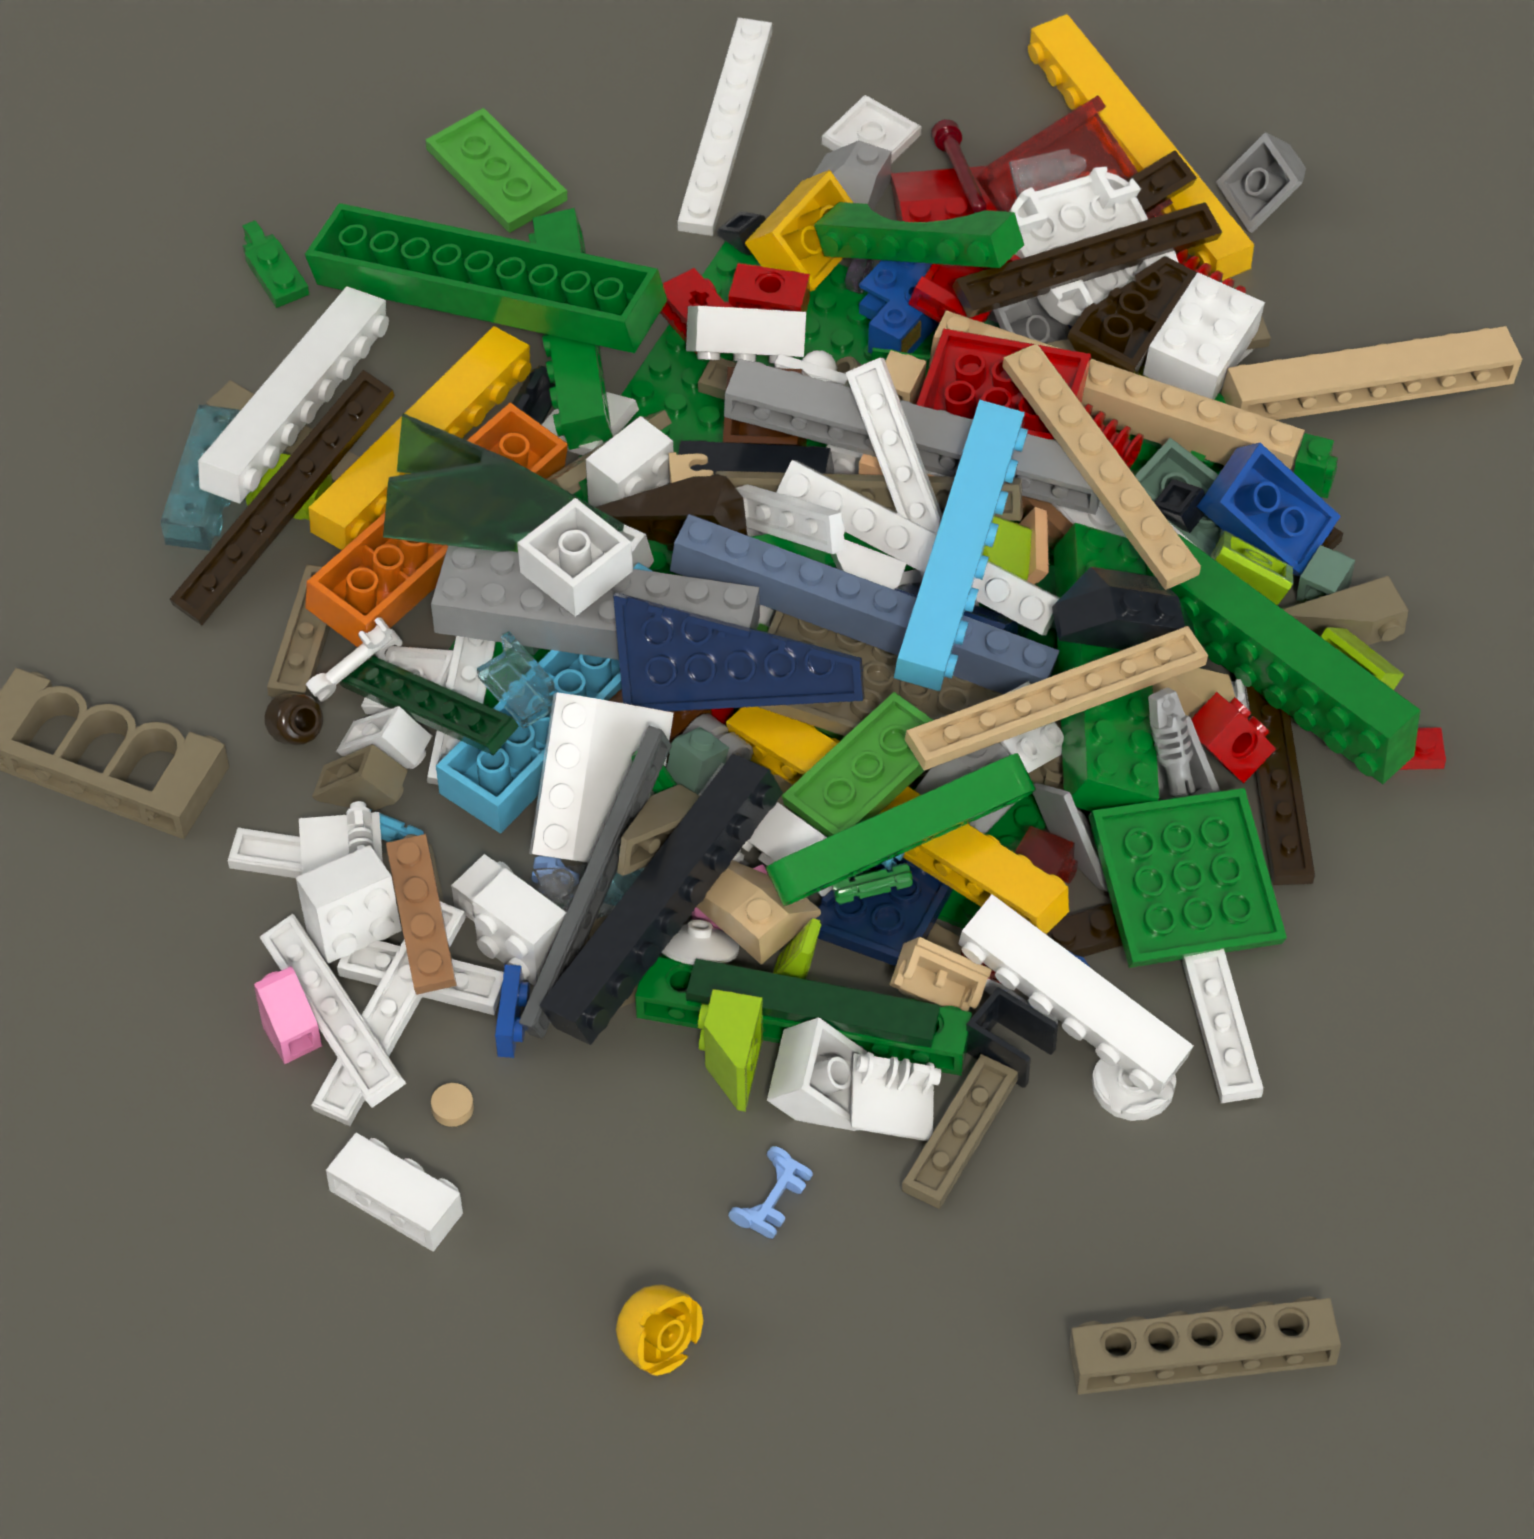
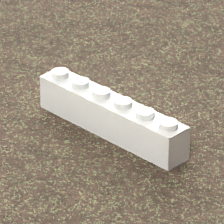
[958,894,1194,1095]

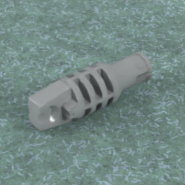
[1148,687,1195,798]

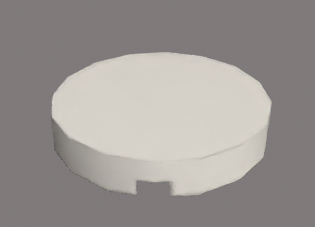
[1092,1058,1176,1121]

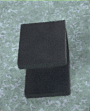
[966,987,1058,1088]

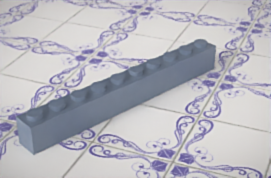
[670,514,1059,694]

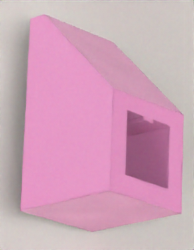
[254,966,322,1064]

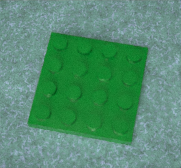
[1088,788,1287,968]

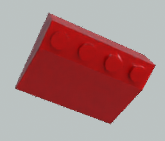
[891,162,1043,222]
[916,328,1091,440]

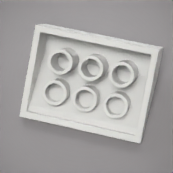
[529,692,673,871]

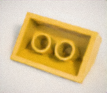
[745,170,853,292]

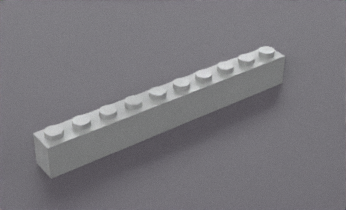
[724,359,1100,515]

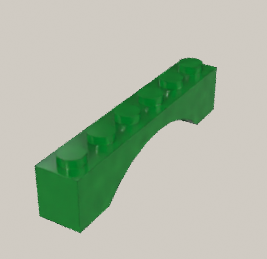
[814,202,1024,268]

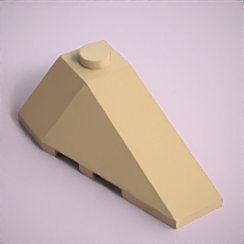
[697,860,821,965]

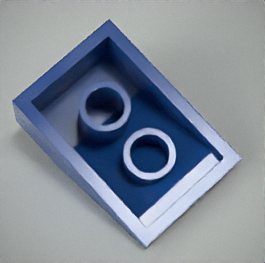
[1197,442,1341,576]

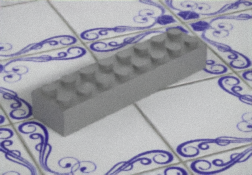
[431,542,760,660]

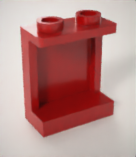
[908,254,1021,323]

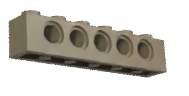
[1069,1297,1341,1395]

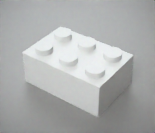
[1143,272,1265,400]

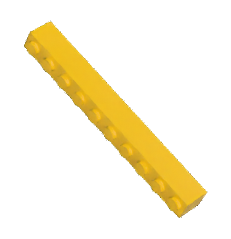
[1028,14,1254,281]
[726,707,1069,934]

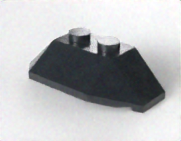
[1052,567,1196,650]

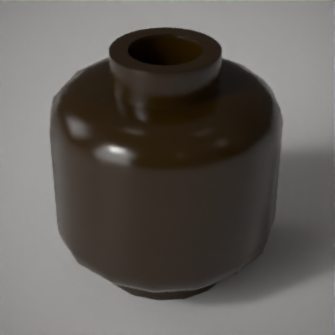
[265,693,323,745]

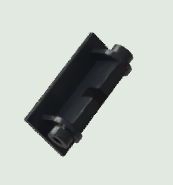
[512,366,556,425]

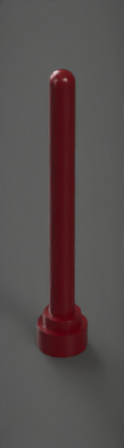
[932,119,986,213]

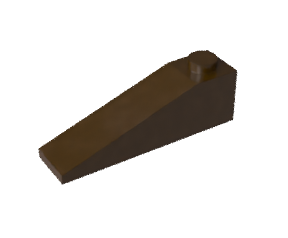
[1067,256,1197,375]
[591,474,748,551]

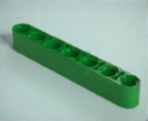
[765,753,1036,906]

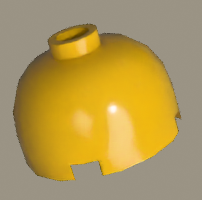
[616,1285,704,1376]

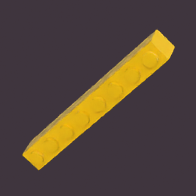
[308,326,531,550]

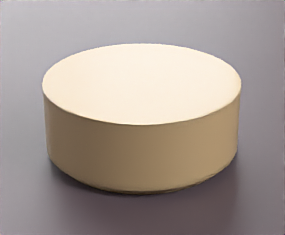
[431,1083,474,1127]

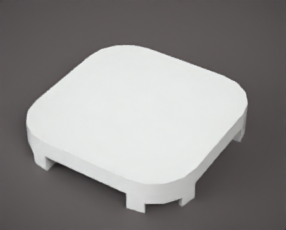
[1009,167,1179,326]

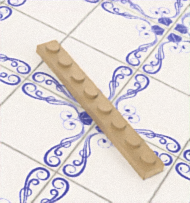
[1003,344,1201,590]
[905,626,1208,770]

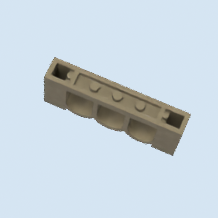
[0,668,229,839]

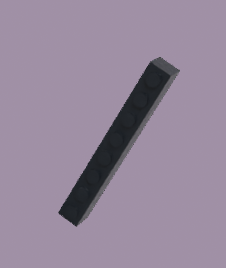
[539,754,783,1045]

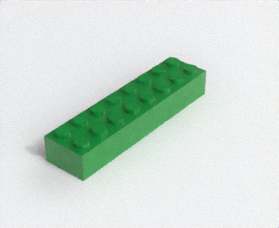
[1053,523,1159,812]
[1147,534,1421,785]

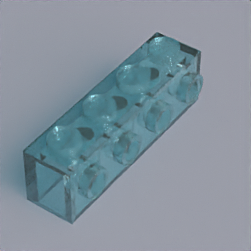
[161,404,241,551]

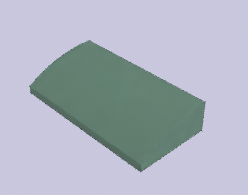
[1135,437,1224,556]

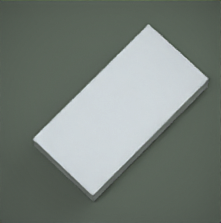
[228,828,302,878]

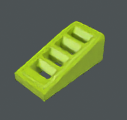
[773,918,821,979]

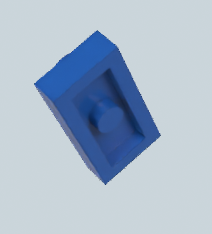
[495,965,530,1058]

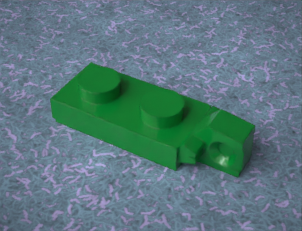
[242,220,310,308]

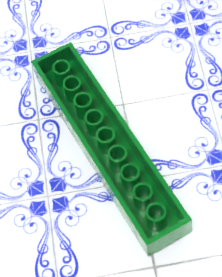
[305,203,667,353]

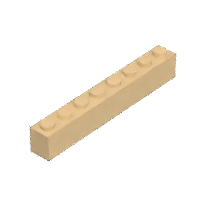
[1221,326,1522,420]

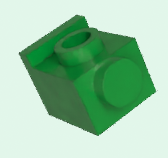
[1294,433,1338,499]

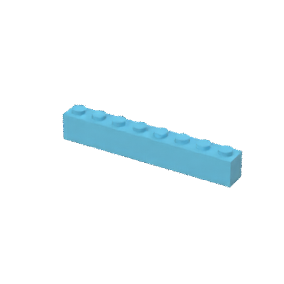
[894,400,1028,691]

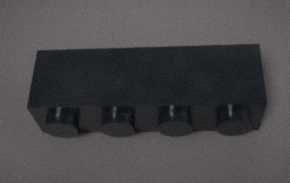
[678,440,835,474]

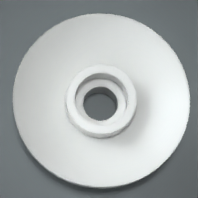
[662,920,739,965]

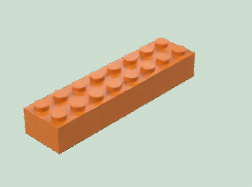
[305,402,568,647]

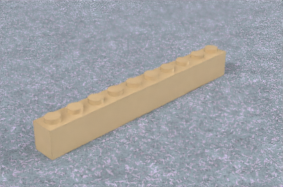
[929,310,1305,471]

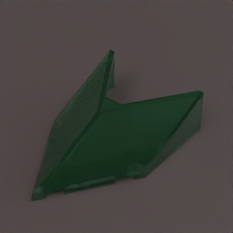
[383,413,624,552]

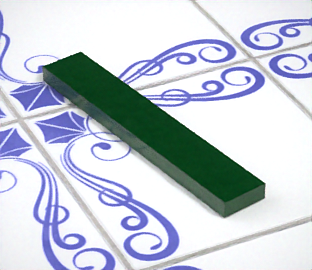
[339,656,519,756]
[686,959,940,1048]

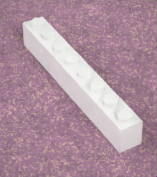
[198,286,389,504]

